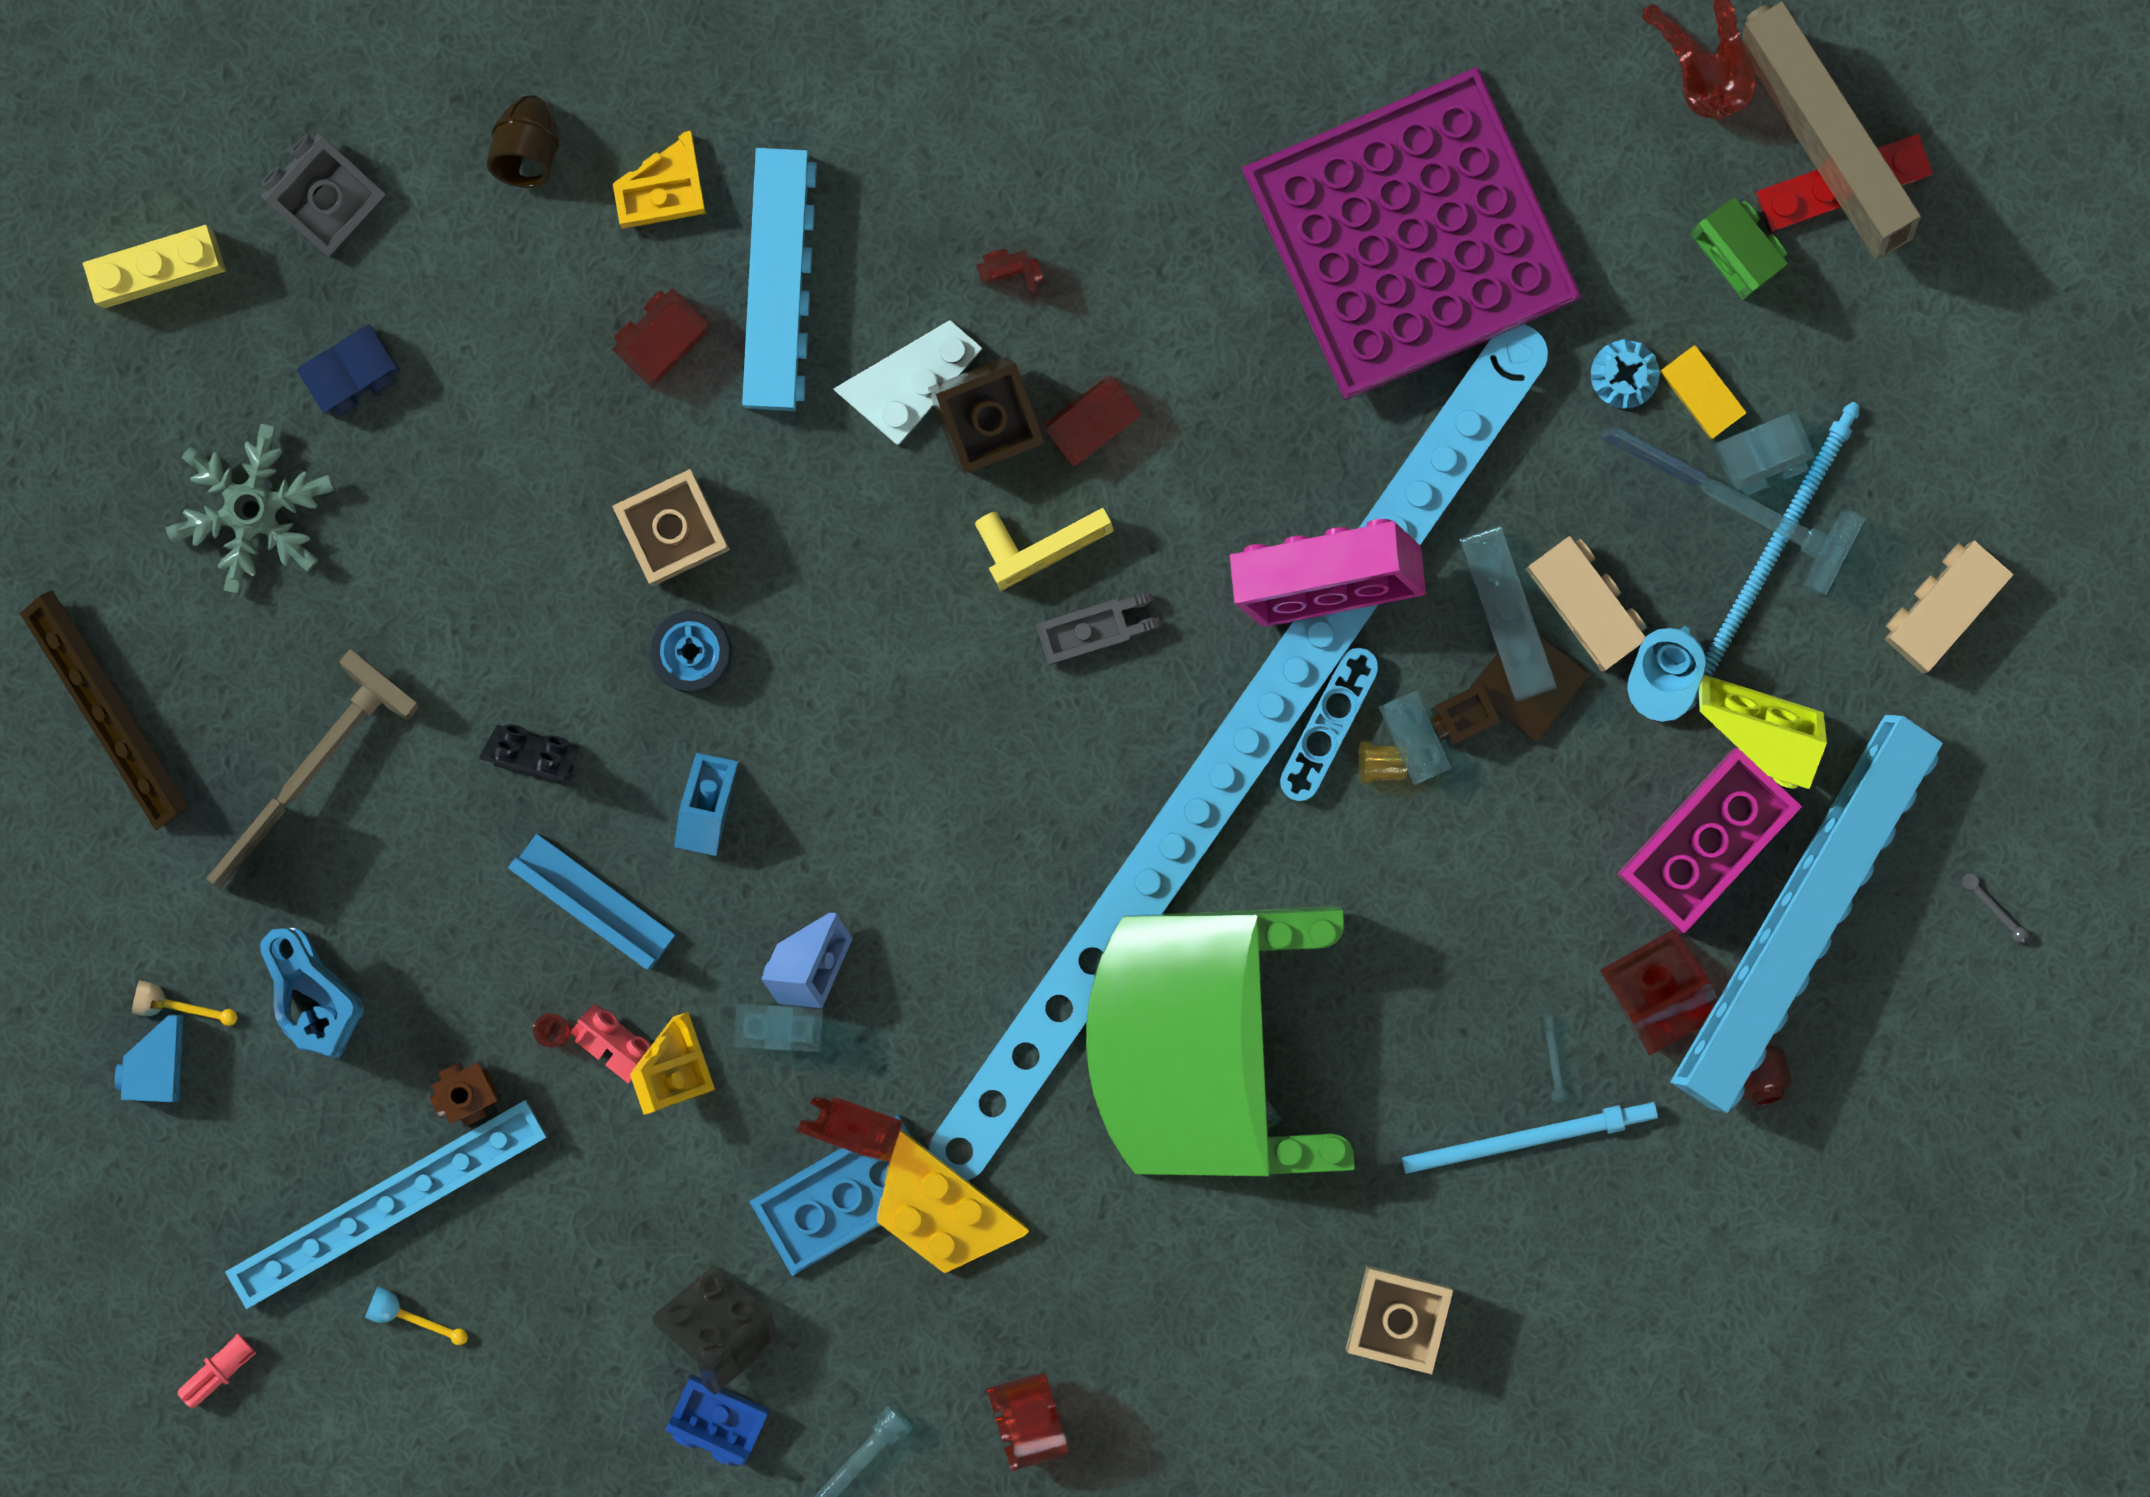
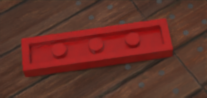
[1755,134,1933,233]

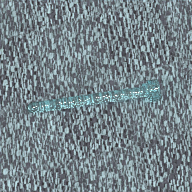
[814,1405,913,1497]

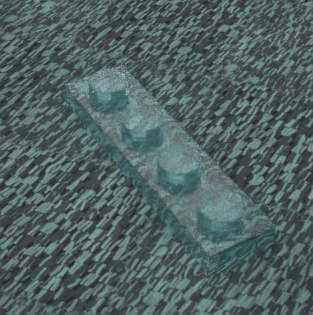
[1460,526,1557,702]

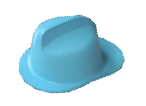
[1627,626,1706,722]

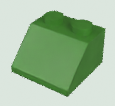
[1690,197,1788,300]

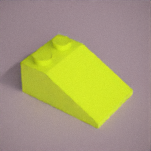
[1699,675,1827,789]

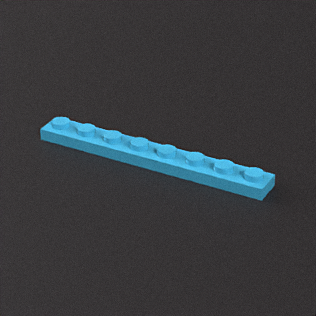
[225,1100,548,1309]

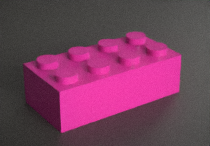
[1230,519,1426,627]
[1616,748,1802,933]

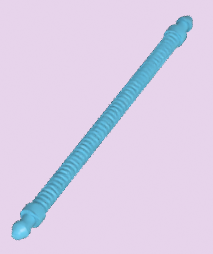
[1687,402,1860,712]

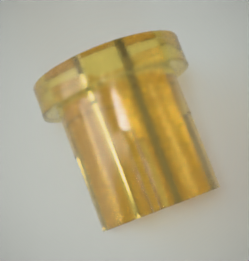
[1358,741,1407,784]

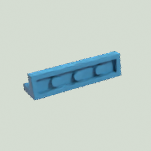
[508,833,676,970]

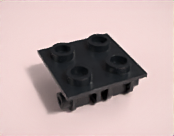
[479,724,580,784]

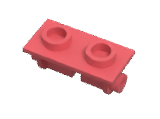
[570,1003,651,1084]

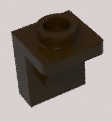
[1429,683,1500,747]

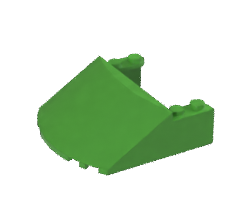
[1086,906,1355,1176]

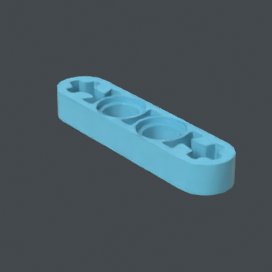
[1280,648,1378,801]

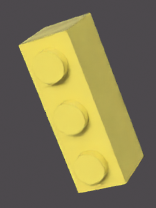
[82,225,226,309]

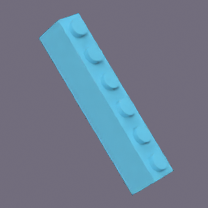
[742,148,817,411]

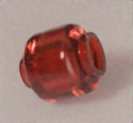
[1742,1045,1792,1106]

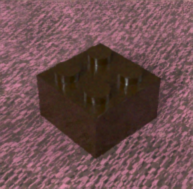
[928,357,1045,474]

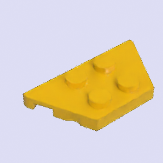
[876,1128,1029,1273]

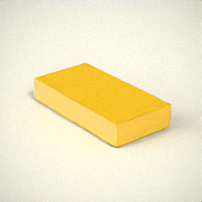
[1660,345,1746,440]

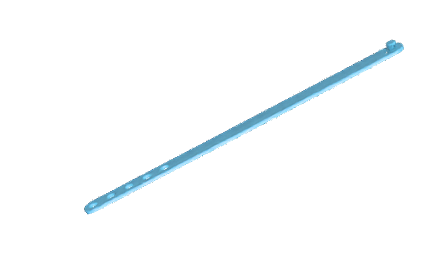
[929,325,1548,1180]

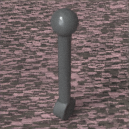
[1961,873,2029,944]

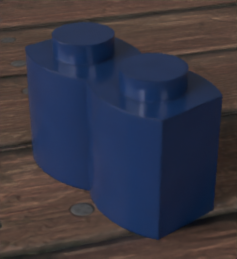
[296,324,400,417]

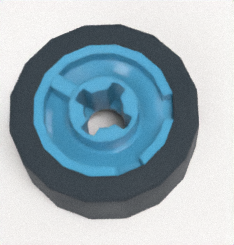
[649,610,732,693]

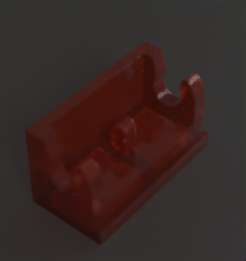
[1041,374,1142,467]
[797,1097,903,1162]

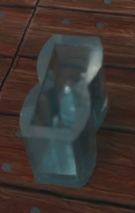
[1713,410,1816,497]

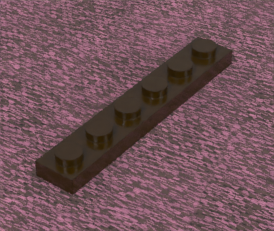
[20,590,189,831]

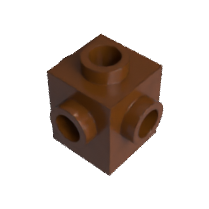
[430,1061,501,1127]

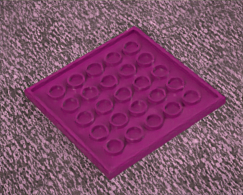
[1242,66,1582,401]

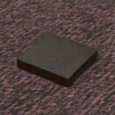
[1470,622,1590,743]

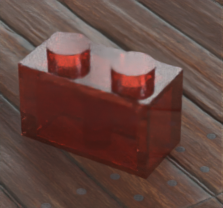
[612,288,711,389]

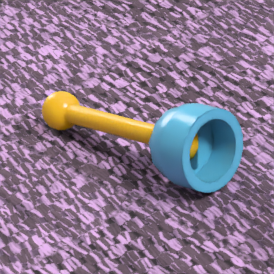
[365,1286,468,1346]

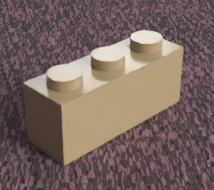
[1526,536,1647,672]
[1884,540,2014,673]

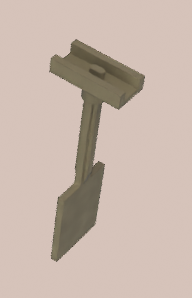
[206,649,419,890]

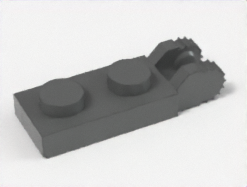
[1036,592,1162,665]

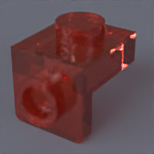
[976,249,1044,297]

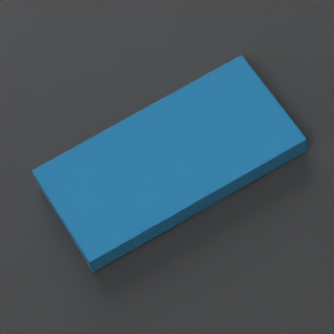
[749,1115,911,1276]

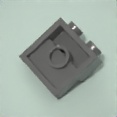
[260,133,386,257]

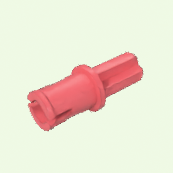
[178,1333,256,1408]

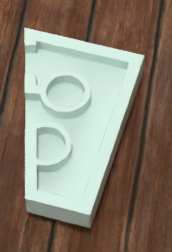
[833,320,982,446]

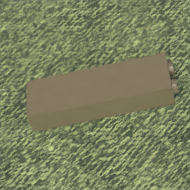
[1740,2,1921,261]

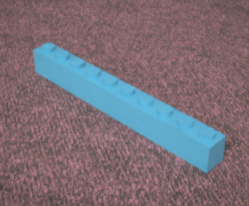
[1670,715,1943,1113]

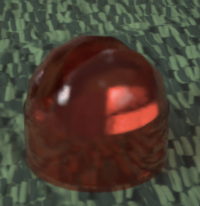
[533,1013,571,1048]

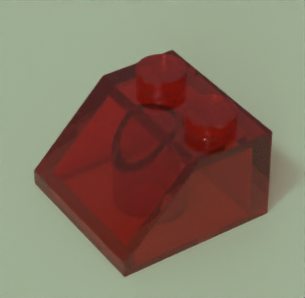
[1600,929,1718,1056]

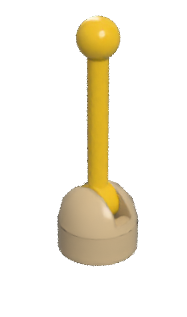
[132,980,237,1026]

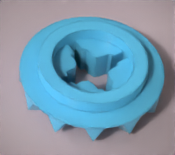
[1591,339,1660,408]

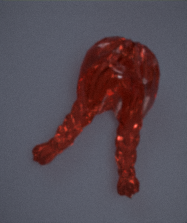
[1642,0,1756,120]

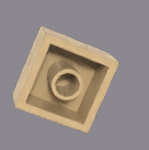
[612,469,730,587]
[1346,1265,1453,1374]

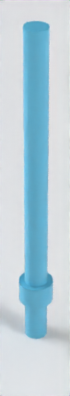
[1402,1102,1658,1174]

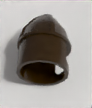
[487,95,559,188]

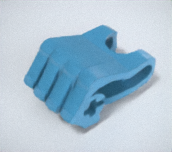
[260,928,365,1059]

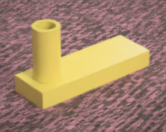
[975,508,1114,591]

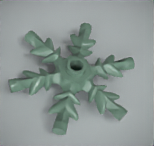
[166,424,334,594]

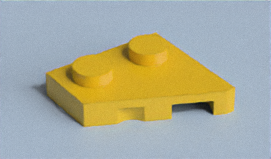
[613,131,706,229]
[630,1012,715,1115]

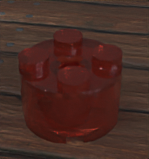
[987,1372,1069,1472]

